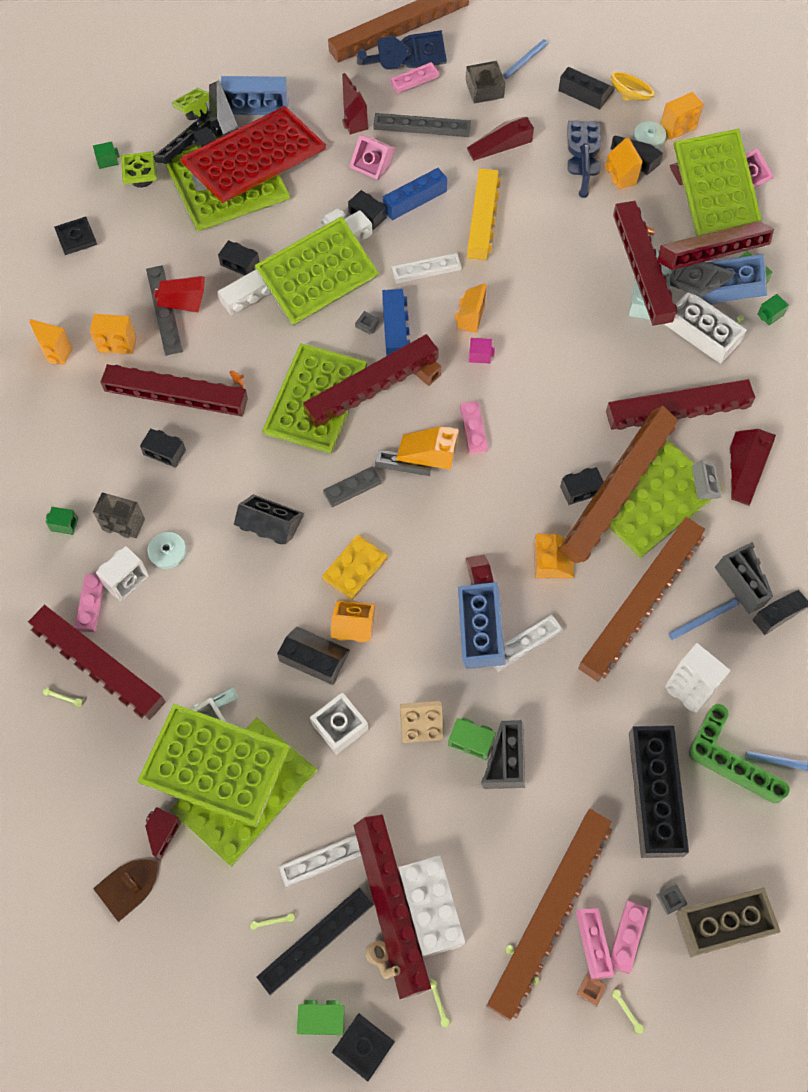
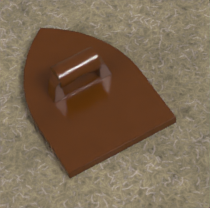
[93,860,158,922]

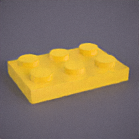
[322,534,388,600]

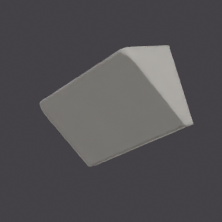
[692,460,721,499]

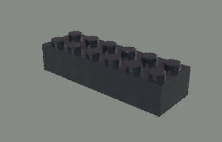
[629,726,689,858]

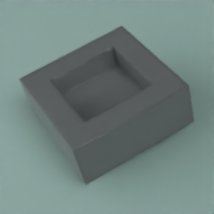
[355,311,379,334]
[657,884,687,915]

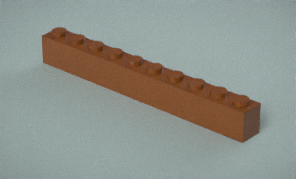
[328,0,469,63]
[558,406,678,564]
[578,517,705,682]
[486,809,613,1021]

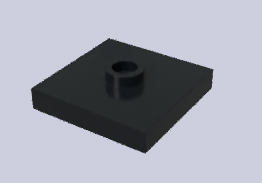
[54,216,97,255]
[331,1013,395,1082]

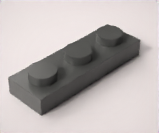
[375,450,432,476]
[323,466,381,508]

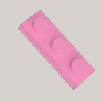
[390,62,439,94]
[460,401,488,454]
[74,574,104,632]
[610,900,648,974]
[576,908,614,980]

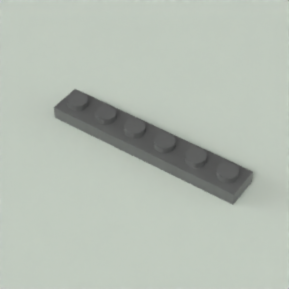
[373,113,471,137]
[146,265,183,356]

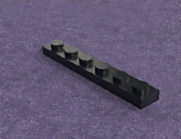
[153,112,211,164]
[256,887,374,996]

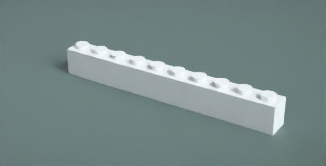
[218,211,372,316]

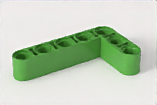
[689,704,790,803]

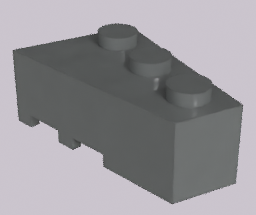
[715,542,773,614]
[481,720,525,789]

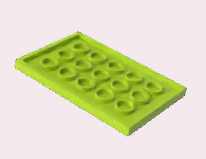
[673,128,762,236]
[255,216,379,326]
[262,343,367,454]
[609,440,722,559]
[137,703,290,828]
[170,717,318,867]

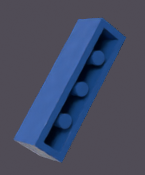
[383,168,447,221]
[382,289,410,356]

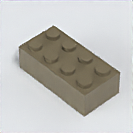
[676,888,781,958]

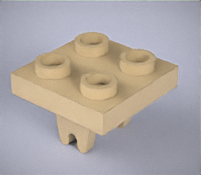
[400,701,443,743]

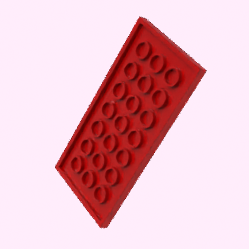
[181,106,326,204]

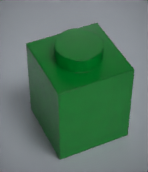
[93,141,120,169]
[757,294,789,326]
[45,507,78,535]

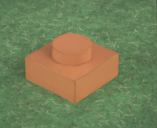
[576,974,607,1006]

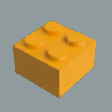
[660,91,704,140]
[90,313,137,355]

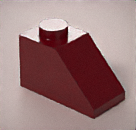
[466,554,494,585]
[145,807,182,860]

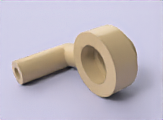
[365,940,400,979]

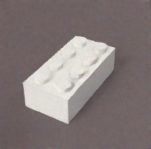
[664,292,747,364]
[665,643,731,713]
[398,856,465,958]

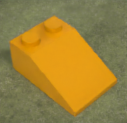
[396,426,459,470]

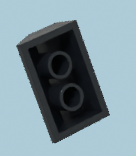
[558,67,615,110]
[234,494,304,544]
[277,627,350,685]

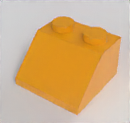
[605,137,642,190]
[454,283,487,333]
[29,319,72,365]
[534,534,574,578]
[331,601,375,643]

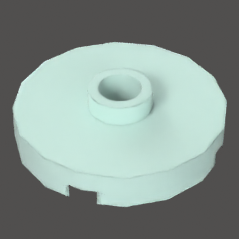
[633,121,666,148]
[147,532,187,569]

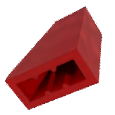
[154,276,205,313]

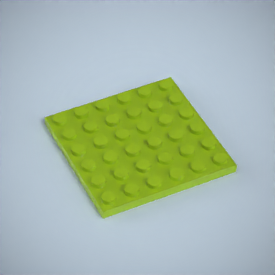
[165,134,290,232]

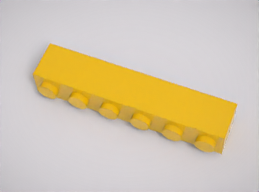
[467,168,501,260]

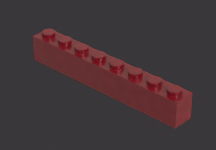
[613,201,678,326]
[657,221,774,270]
[303,334,439,428]
[100,364,248,417]
[606,379,756,430]
[28,604,166,720]
[353,814,431,999]

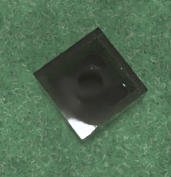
[465,60,505,104]
[93,492,145,539]

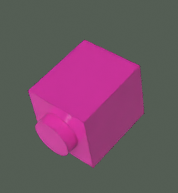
[469,338,495,364]

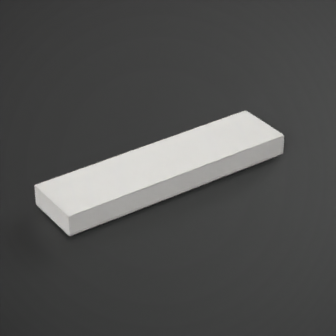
[391,253,462,284]
[494,614,563,672]
[278,835,362,888]

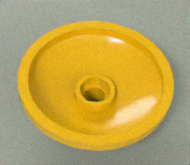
[610,71,655,101]

